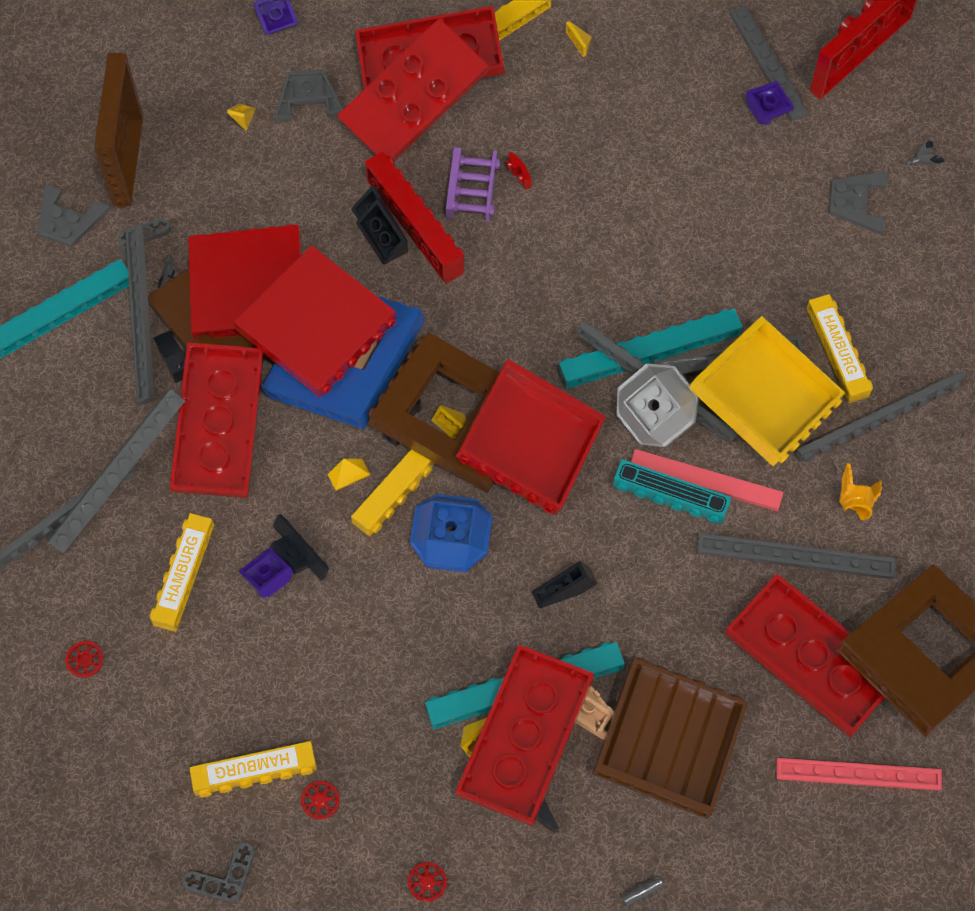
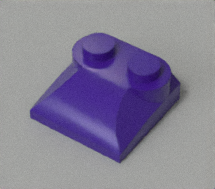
[253,0,298,35]
[745,81,794,125]
[239,548,293,598]

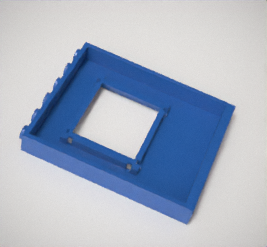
[261,297,425,430]

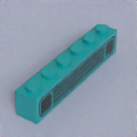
[613,459,732,524]

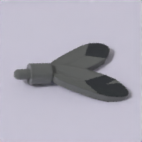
[906,141,944,165]
[158,254,177,288]

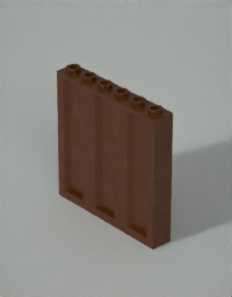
[592,658,748,819]

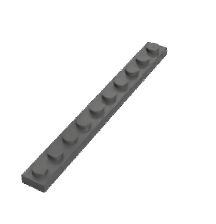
[125,224,155,404]
[577,321,738,444]
[795,371,965,462]
[47,388,185,553]
[0,466,136,572]
[697,533,896,580]

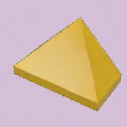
[566,21,592,57]
[227,104,256,131]
[431,405,467,439]
[328,459,370,491]
[461,718,487,758]

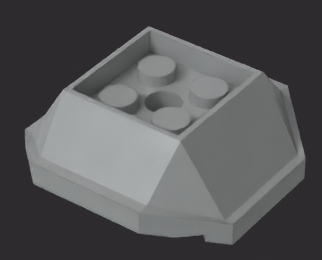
[617,363,700,447]

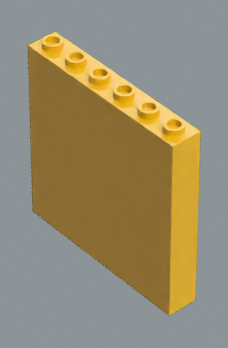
[688,316,845,467]

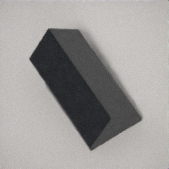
[351,185,408,265]

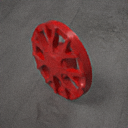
[65,641,104,678]
[301,781,340,820]
[408,862,447,902]

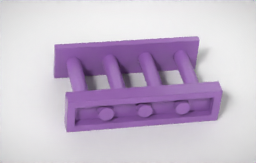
[446,147,500,221]

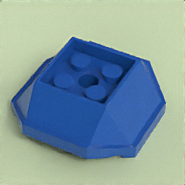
[410,494,493,573]

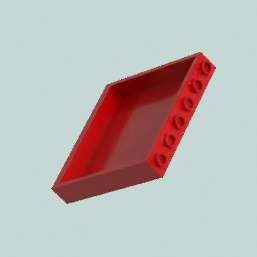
[188,224,302,340]
[234,245,396,398]
[455,359,606,515]

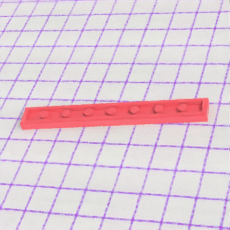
[631,449,784,511]
[776,758,942,791]

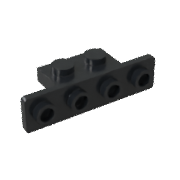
[270,514,329,581]

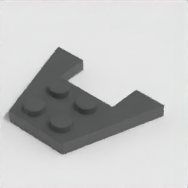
[274,69,343,122]
[829,171,888,235]
[38,184,111,248]

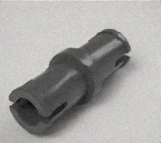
[621,875,664,907]

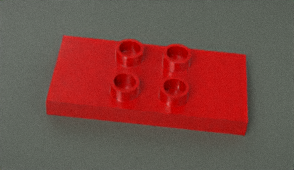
[810,0,917,100]
[355,6,505,89]
[337,18,490,162]
[170,342,264,498]
[725,574,885,738]
[455,644,594,827]

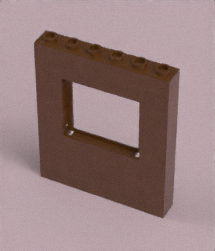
[368,332,498,493]
[837,564,975,737]

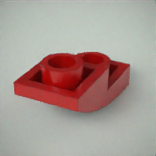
[506,152,532,190]

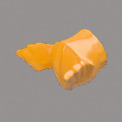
[839,463,882,520]

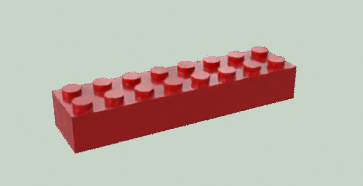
[364,151,465,284]

